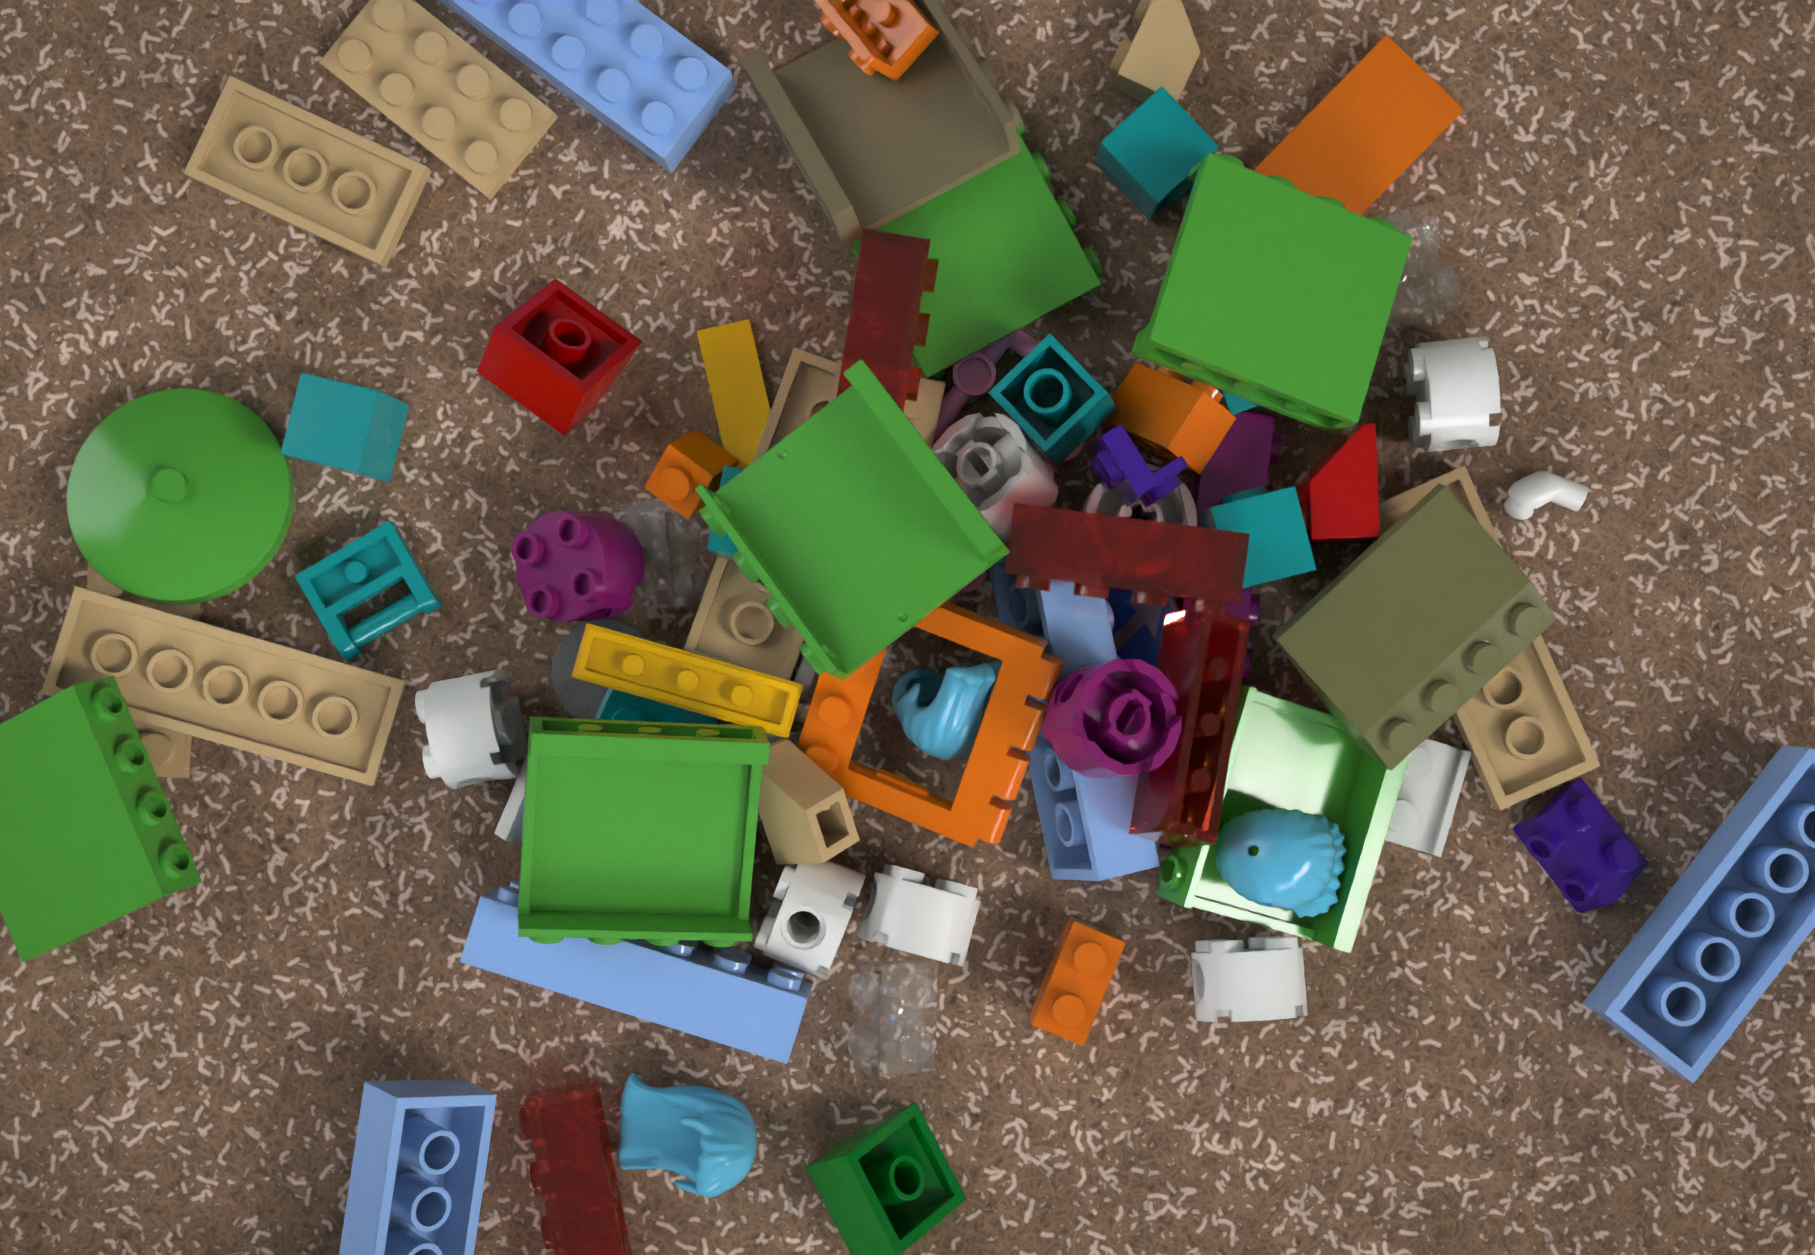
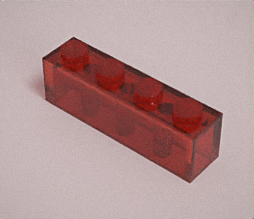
[836,229,939,424]
[1005,503,1250,615]
[1129,605,1251,848]
[519,1078,632,1255]

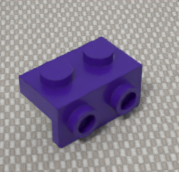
[1090,424,1188,508]
[1513,777,1649,913]

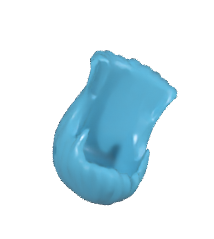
[892,659,1002,760]
[1215,808,1347,918]
[617,1073,757,1198]

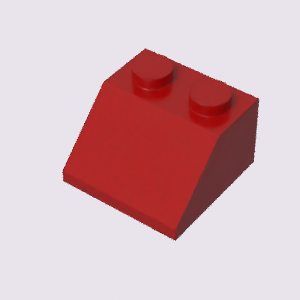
[477,278,642,436]
[1295,423,1380,546]

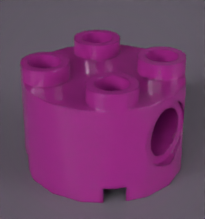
[511,510,645,622]
[1042,659,1182,778]

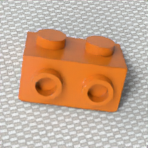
[814,0,940,82]

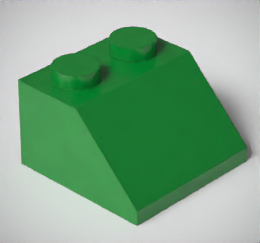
[805,1102,966,1255]

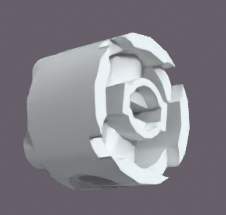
[1402,336,1501,452]
[932,413,1058,544]
[415,669,527,789]
[754,860,866,979]
[857,864,981,967]
[1191,936,1308,1022]

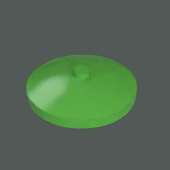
[67,388,295,605]

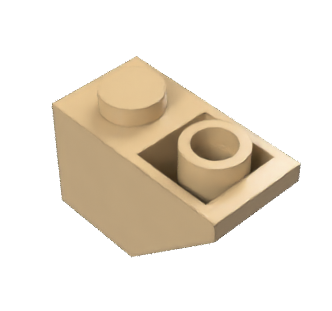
[1110,0,1200,102]
[758,739,860,864]

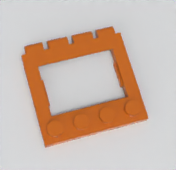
[797,602,1064,848]

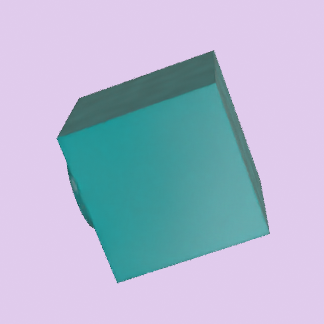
[1094,86,1219,220]
[988,333,1118,465]
[280,372,409,483]
[1199,486,1316,594]

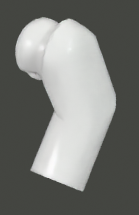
[1504,471,1588,520]

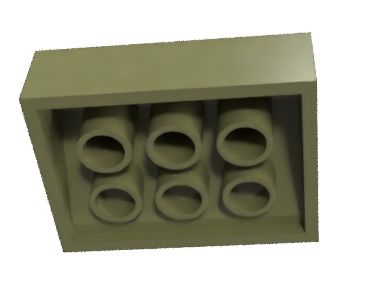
[1271,483,1557,771]

